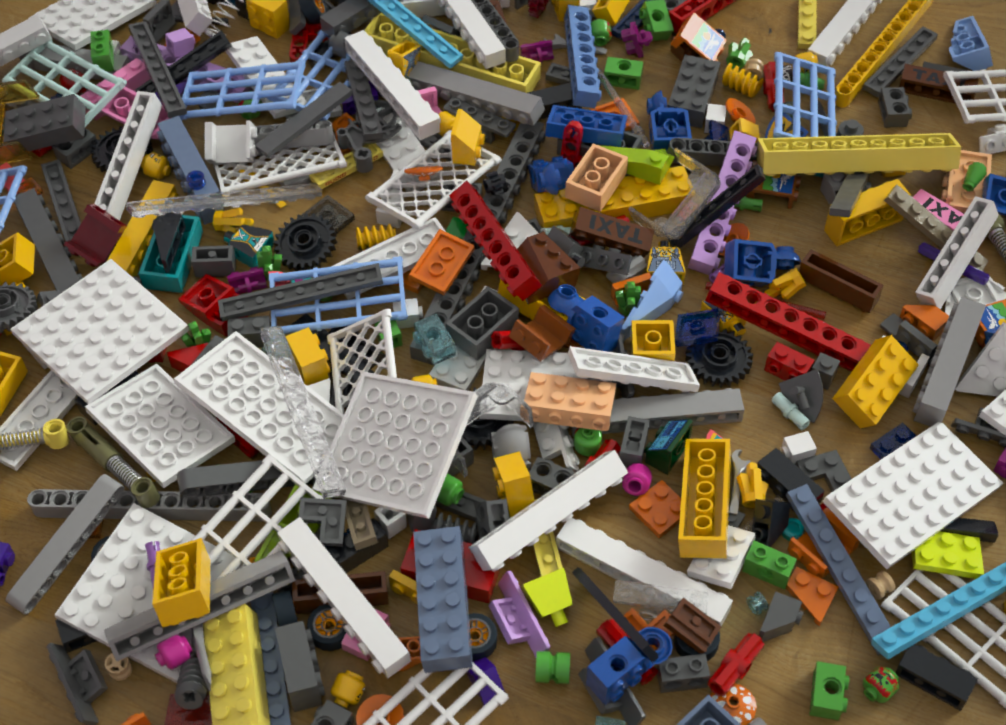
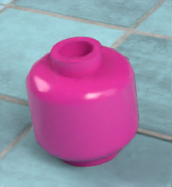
[622,463,652,496]
[154,634,192,670]

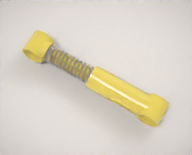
[0,419,70,452]

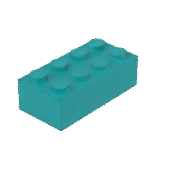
[139,215,203,293]

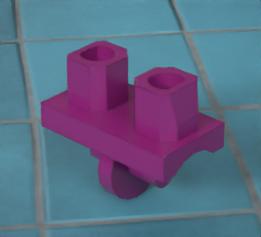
[621,21,653,58]
[520,40,554,63]
[227,267,267,294]

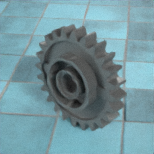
[0,282,38,333]

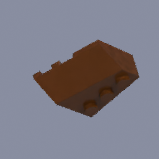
[517,232,581,304]

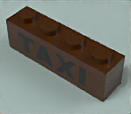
[899,64,979,104]
[569,207,654,258]

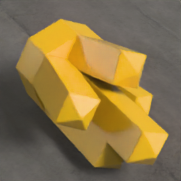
[213,208,254,233]
[765,268,806,300]
[736,462,769,508]

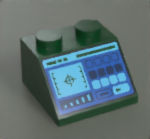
[644,419,693,475]

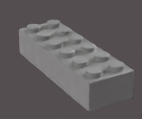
[912,297,986,427]

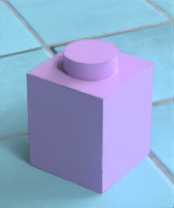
[165,28,196,58]

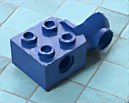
[647,91,692,152]
[528,156,574,195]
[724,239,801,287]
[548,284,625,352]
[586,627,673,705]

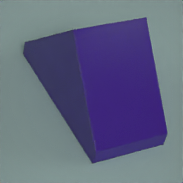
[466,657,505,705]

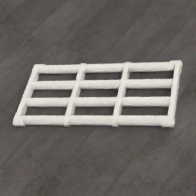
[943,69,1006,124]
[191,454,325,579]
[881,569,1006,709]
[362,663,509,725]

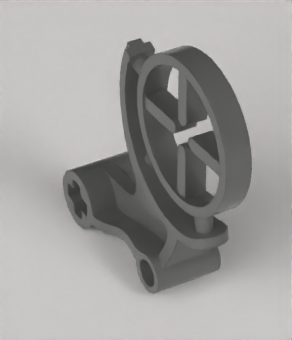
[337,100,402,173]

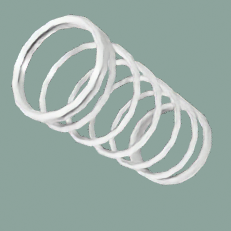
[203,0,244,37]

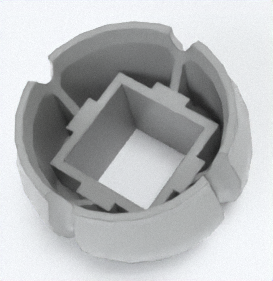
[491,423,531,470]

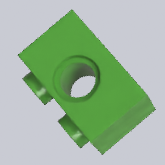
[639,0,674,41]
[90,30,114,72]
[603,57,644,90]
[742,541,797,590]
[809,661,849,720]

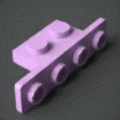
[489,571,550,658]

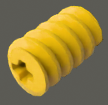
[722,63,764,98]
[356,224,396,251]

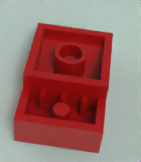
[178,274,248,337]

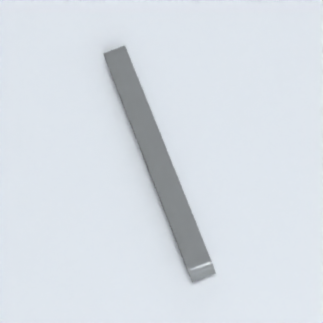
[27,489,272,522]

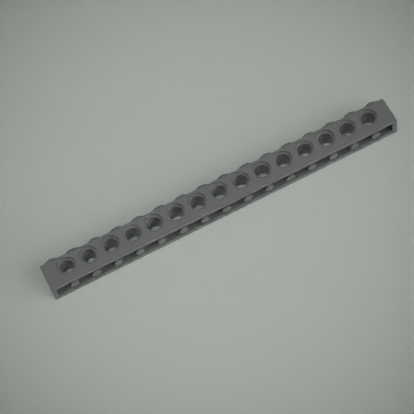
[410,122,546,365]

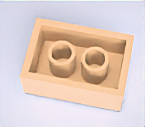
[565,143,628,212]

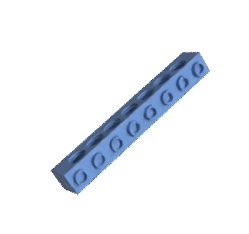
[564,5,602,109]

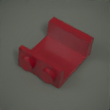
[63,204,127,267]

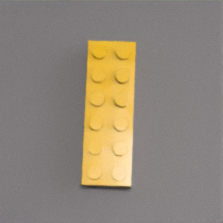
[678,439,731,558]

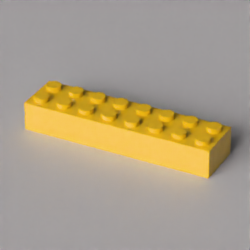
[534,165,696,232]

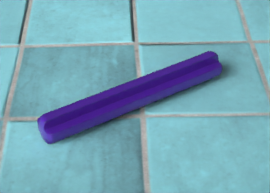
[918,242,989,285]

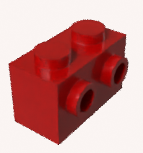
[764,342,815,381]

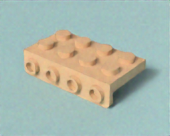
[941,150,992,213]
[523,372,616,431]

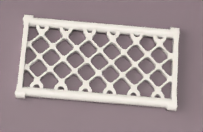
[365,130,502,230]
[213,132,347,197]
[327,309,397,414]

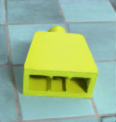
[521,567,573,627]

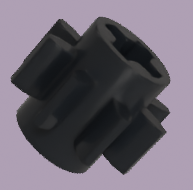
[483,171,507,196]

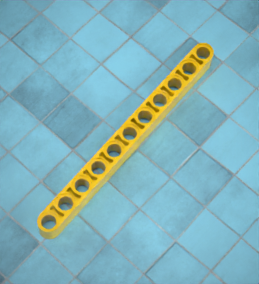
[835,0,934,108]

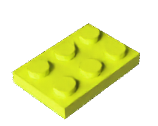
[912,531,984,579]

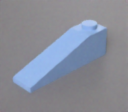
[949,16,993,71]
[621,260,683,341]

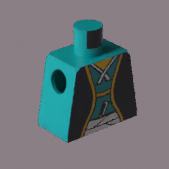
[224,225,274,268]

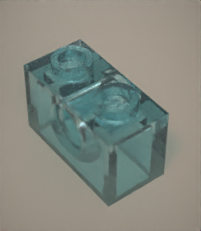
[412,313,456,365]

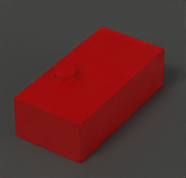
[400,529,501,604]

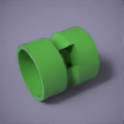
[535,651,570,684]

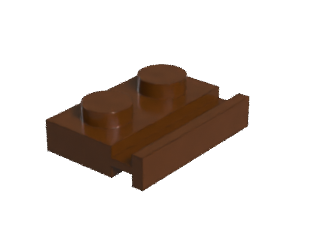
[663,597,722,654]

